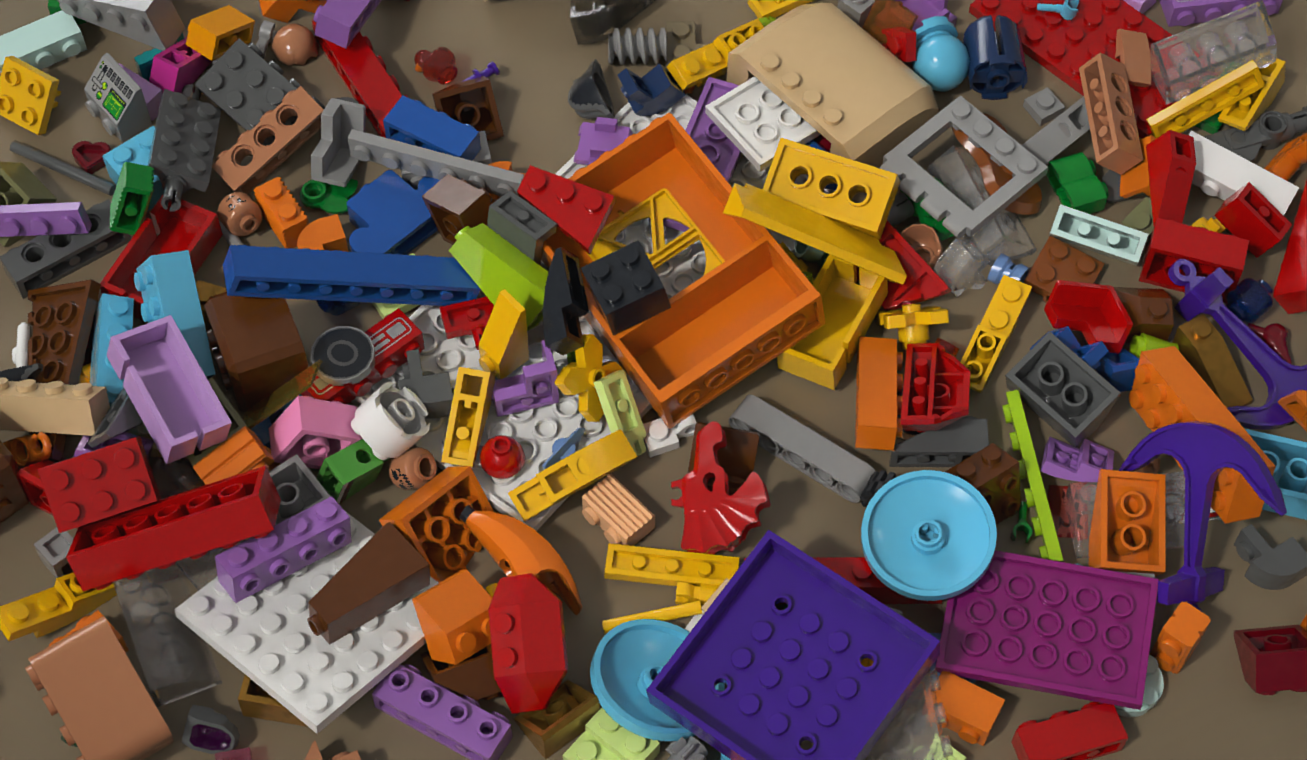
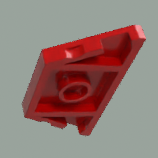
[856,221,952,311]

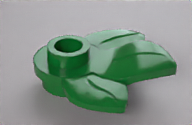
[300,179,358,214]

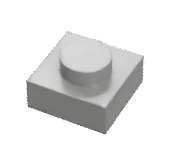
[1023,87,1065,126]

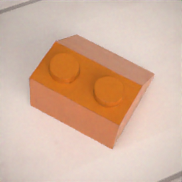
[412,569,492,665]

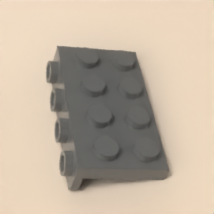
[195,38,325,146]

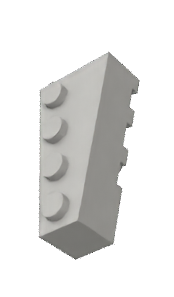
[58,0,185,51]

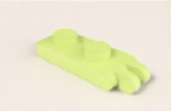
[593,370,646,455]

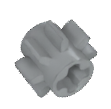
[665,736,708,760]

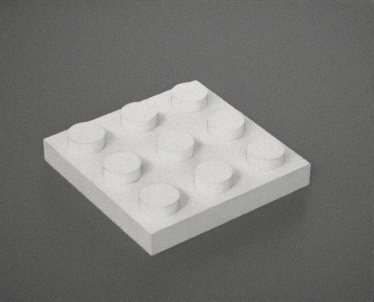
[705,76,821,172]

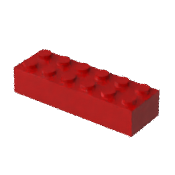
[66,466,281,591]

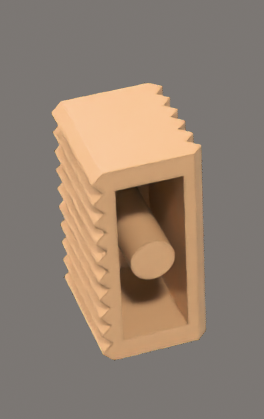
[582,474,655,546]

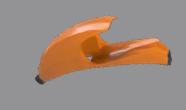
[459,505,582,615]

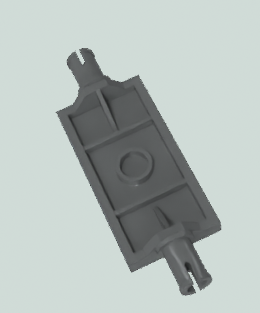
[147,84,222,211]

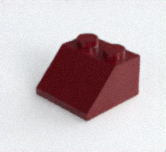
[1234,624,1307,695]

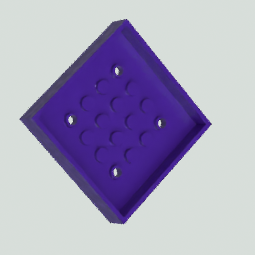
[646,530,940,760]

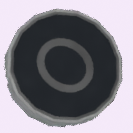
[310,326,375,386]

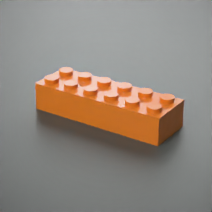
[1129,346,1276,524]

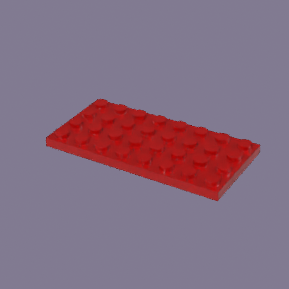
[969,0,1221,139]

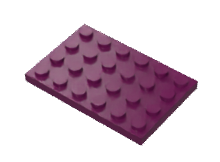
[935,550,1159,710]

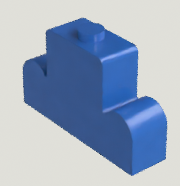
[347,170,440,255]

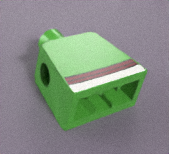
[316,439,390,504]

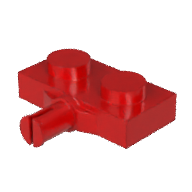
[439,296,494,350]

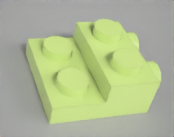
[563,708,660,760]

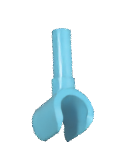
[1037,0,1079,20]

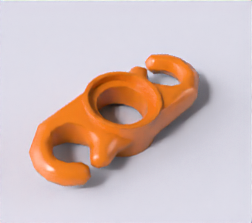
[3,432,52,466]

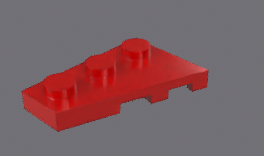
[517,165,616,254]

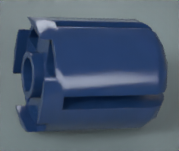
[963,15,1028,100]

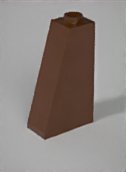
[307,522,430,645]

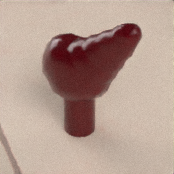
[1247,323,1292,365]

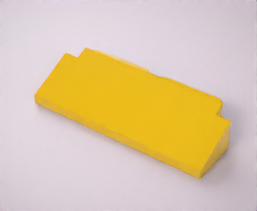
[723,183,907,285]

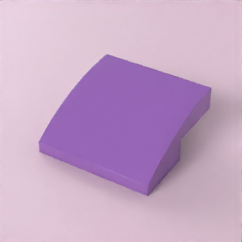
[1041,437,1114,482]

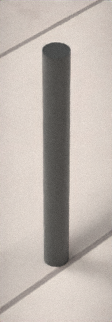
[10,140,116,196]

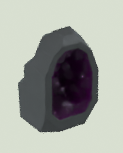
[182,704,240,754]

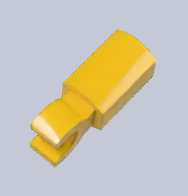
[675,582,719,606]

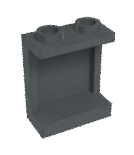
[487,190,557,272]

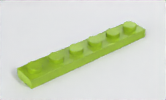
[1002,390,1064,562]

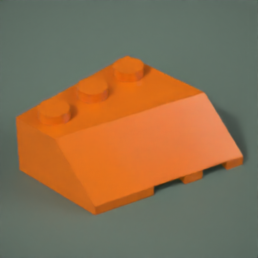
[379,466,494,583]

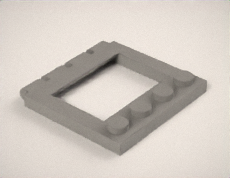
[880,95,1048,238]

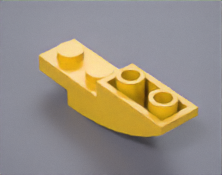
[666,18,764,91]
[961,275,1032,393]
[508,429,638,522]
[0,572,132,641]

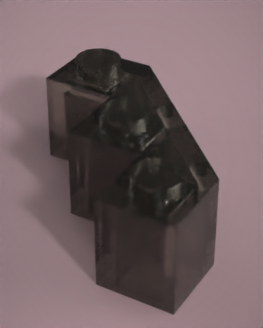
[570,0,656,45]

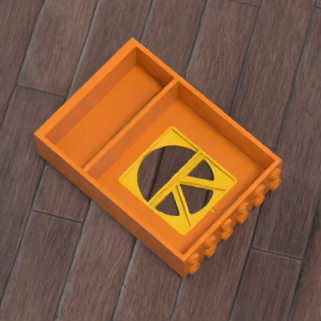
[541,112,826,429]

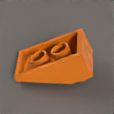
[1088,469,1166,577]

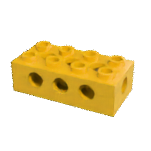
[762,138,900,239]

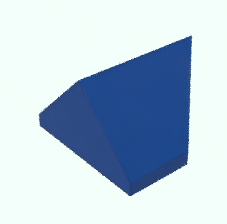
[1096,348,1139,392]

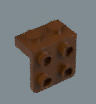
[945,443,1021,525]

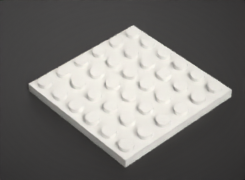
[175,511,438,734]

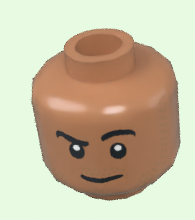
[217,192,263,237]

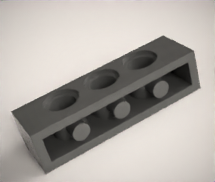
[0,199,131,299]

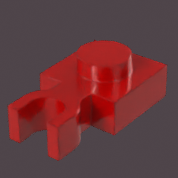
[881,26,916,62]

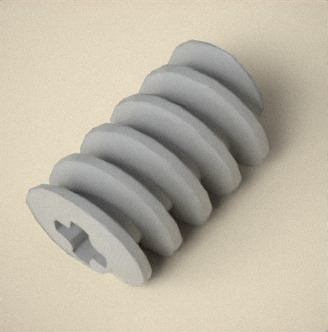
[608,28,667,65]

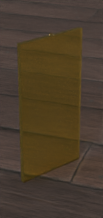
[242,359,322,429]

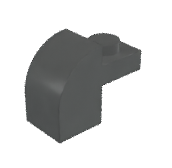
[398,349,453,419]
[1234,524,1307,590]

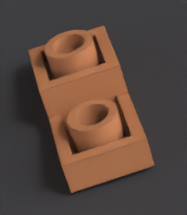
[1115,29,1151,88]

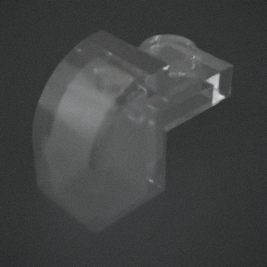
[934,238,990,297]

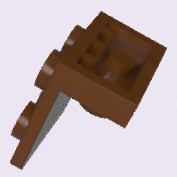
[687,422,760,495]

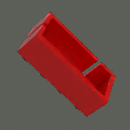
[100,195,223,323]

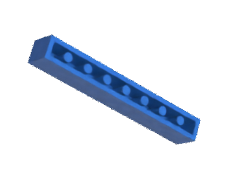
[223,245,481,306]

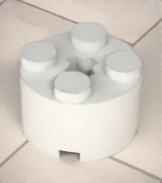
[351,382,430,460]

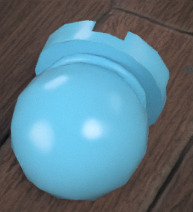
[911,16,970,92]

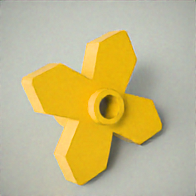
[876,304,949,350]
[555,334,626,422]

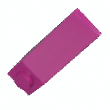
[149,37,212,93]

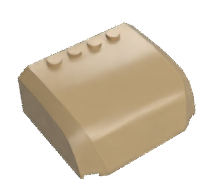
[726,3,939,168]

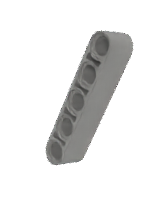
[728,395,876,503]

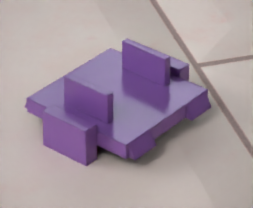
[573,117,633,165]

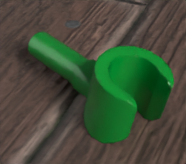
[1011,501,1032,543]

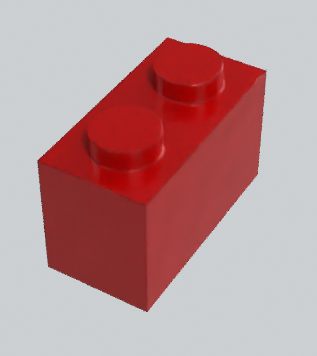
[1214,182,1292,258]

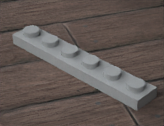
[348,129,524,197]

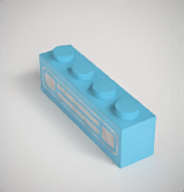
[90,293,134,407]

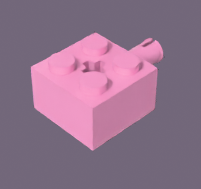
[269,396,363,469]

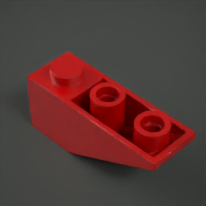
[1146,130,1196,226]

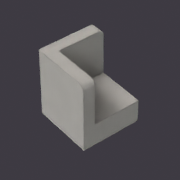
[33,527,74,578]

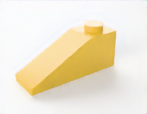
[1218,52,1286,131]
[479,289,529,379]
[441,367,496,468]

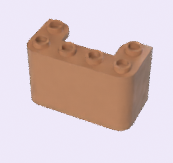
[25,616,174,760]

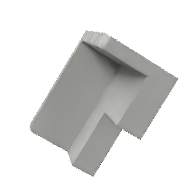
[311,98,366,187]

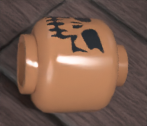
[389,447,437,490]

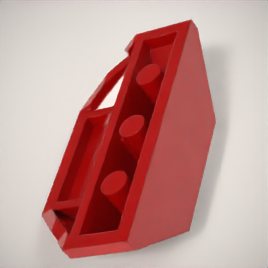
[901,343,971,432]
[488,573,568,714]

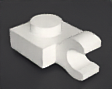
[643,414,697,458]

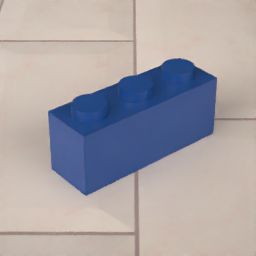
[383,95,481,161]

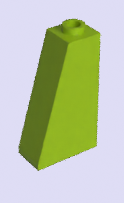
[449,223,548,332]

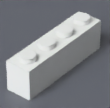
[1189,130,1299,216]

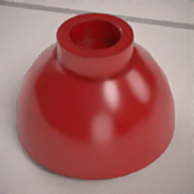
[480,435,525,479]

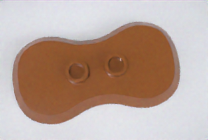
[952,113,1042,215]

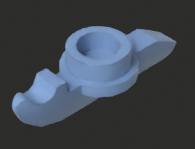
[541,427,585,469]

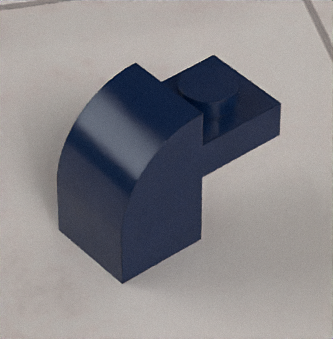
[617,63,686,116]

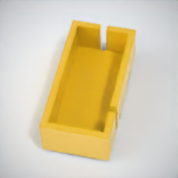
[777,254,888,391]

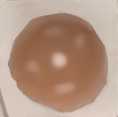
[272,24,319,66]
[900,224,943,269]

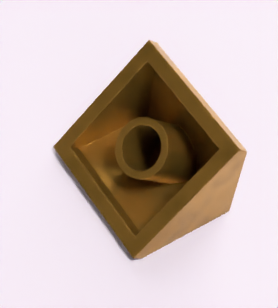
[514,680,600,760]

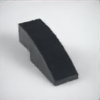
[543,247,589,355]

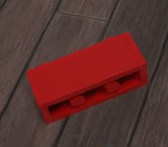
[1011,701,1128,760]

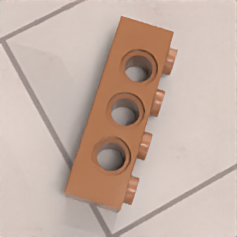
[1079,52,1143,175]
[212,86,324,194]

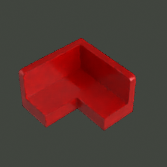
[1044,280,1133,353]

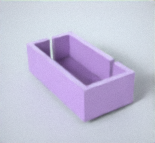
[107,315,232,464]

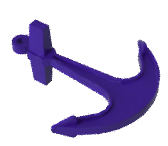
[1168,259,1307,430]
[1118,421,1287,612]

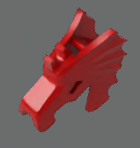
[671,421,771,555]

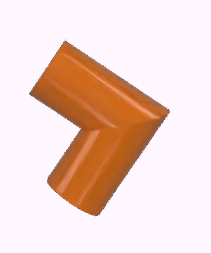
[1264,132,1307,181]

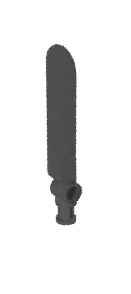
[1101,106,1307,203]

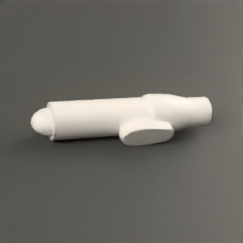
[12,322,30,368]

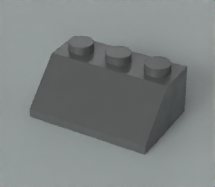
[1005,332,1121,448]

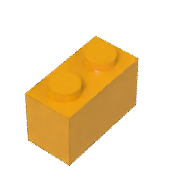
[186,5,255,61]

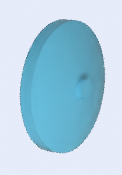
[861,470,997,601]
[590,619,725,741]

